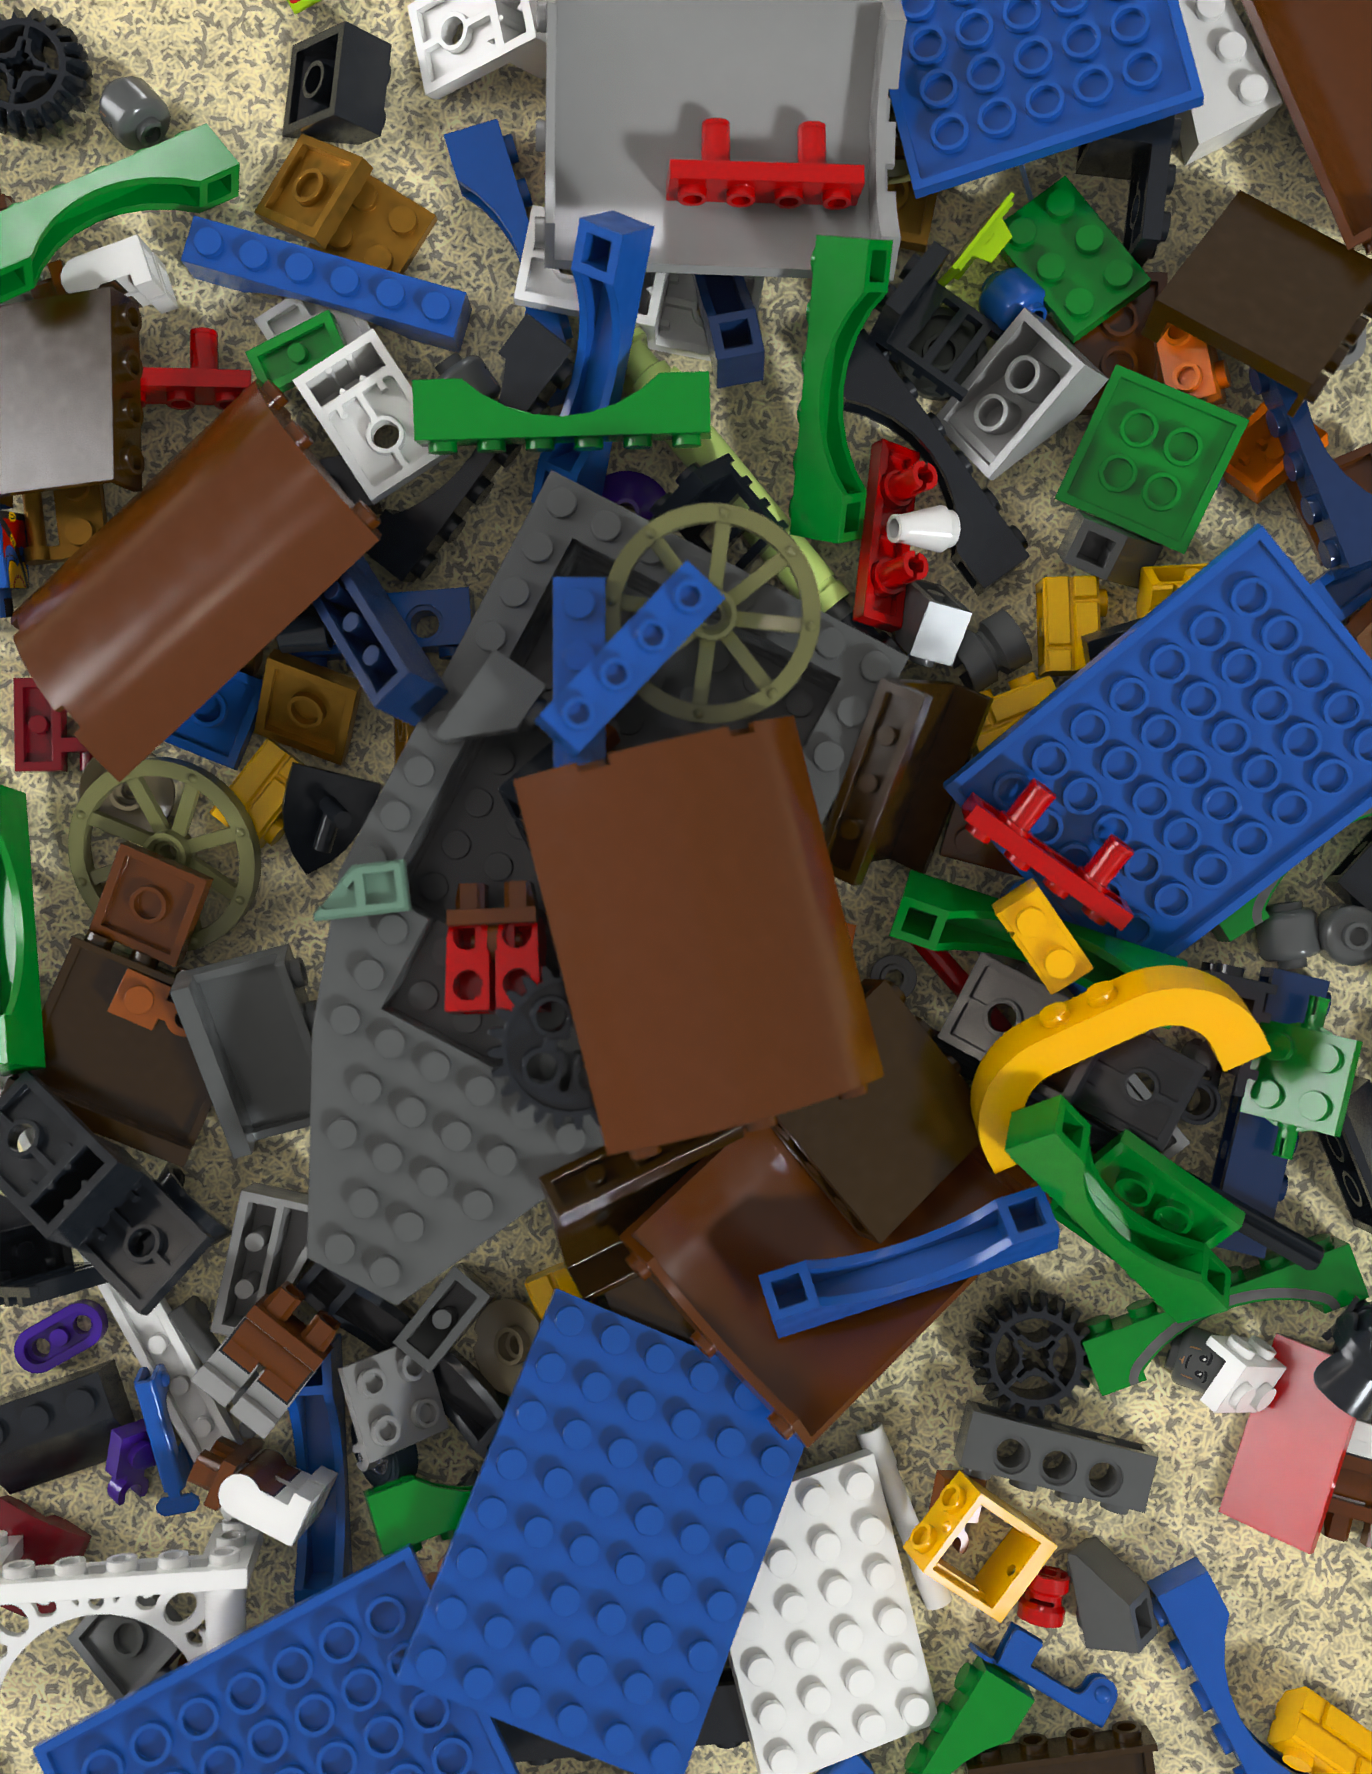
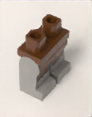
[190,1281,341,1439]

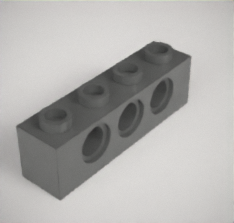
[954,1400,1158,1515]

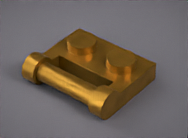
[22,484,107,566]

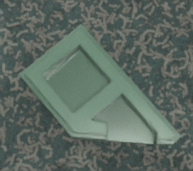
[313,859,411,921]

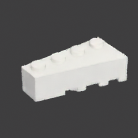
[1175,0,1283,166]

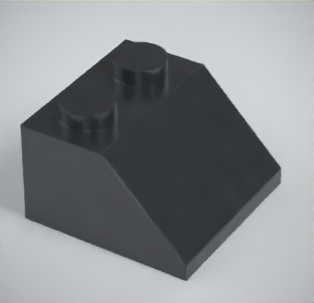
[282,21,392,145]

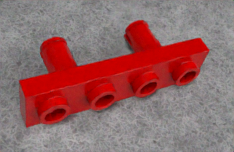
[666,118,865,210]
[140,327,253,410]
[852,438,938,633]
[961,778,1135,931]

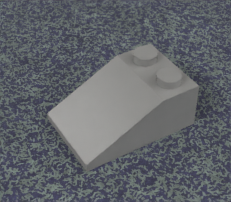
[936,307,1109,481]

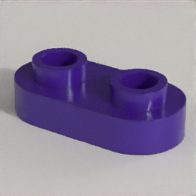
[14,1299,108,1374]

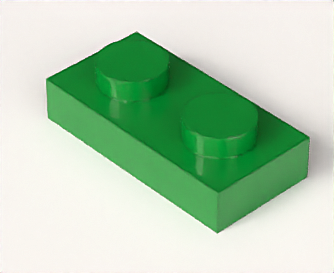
[245,310,347,393]

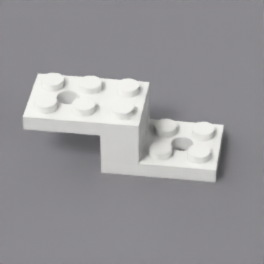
[407,0,547,100]
[514,205,765,361]
[254,297,450,505]

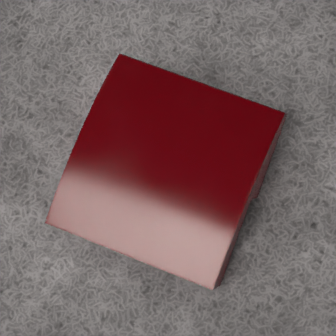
[0,1495,92,1618]

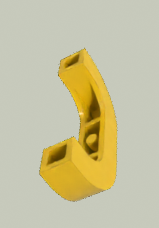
[970,965,1271,1174]

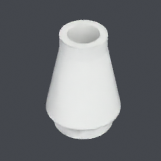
[886,505,960,553]

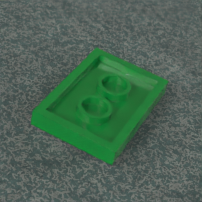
[999,176,1151,344]

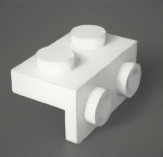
[1200,1334,1287,1413]

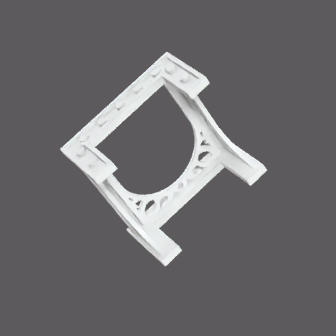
[0,1518,264,1691]

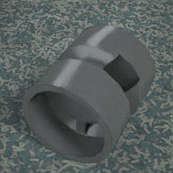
[952,609,1032,692]

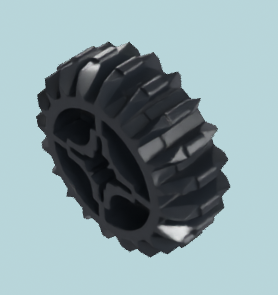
[0,7,93,142]
[967,1289,1092,1419]

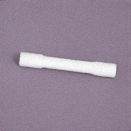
[856,1422,952,1610]

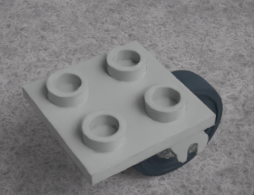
[338,1345,449,1487]

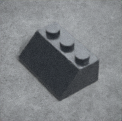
[1317,1076,1372,1234]
[0,1359,135,1495]

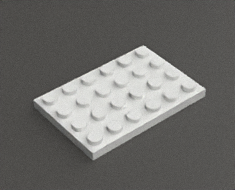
[728,1449,937,1774]

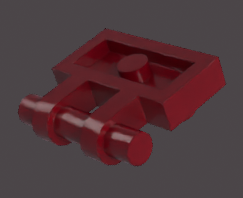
[13,678,94,773]

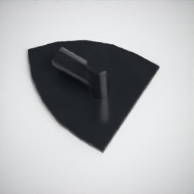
[282,762,382,875]

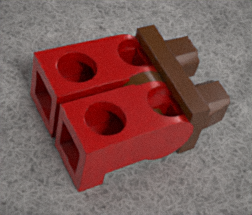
[445,880,551,1015]

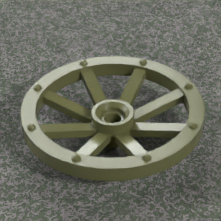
[606,503,821,724]
[68,757,262,951]

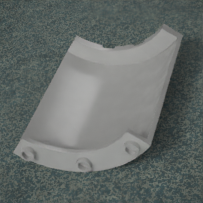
[535,0,907,282]

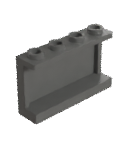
[170,943,317,1159]

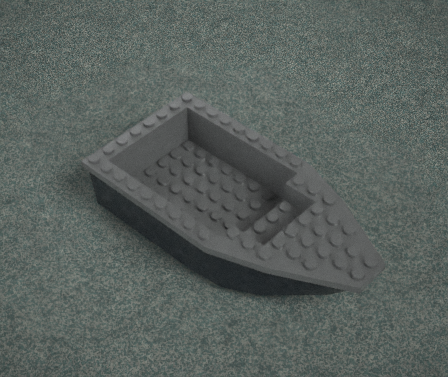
[307,470,909,1305]

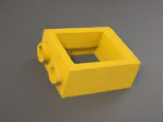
[902,1470,1058,1623]

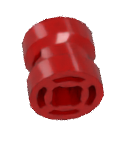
[1016,1565,1071,1628]

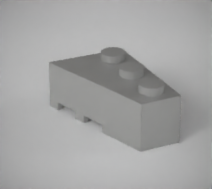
[210,1182,311,1336]

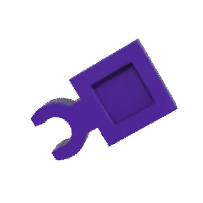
[105,1419,156,1506]

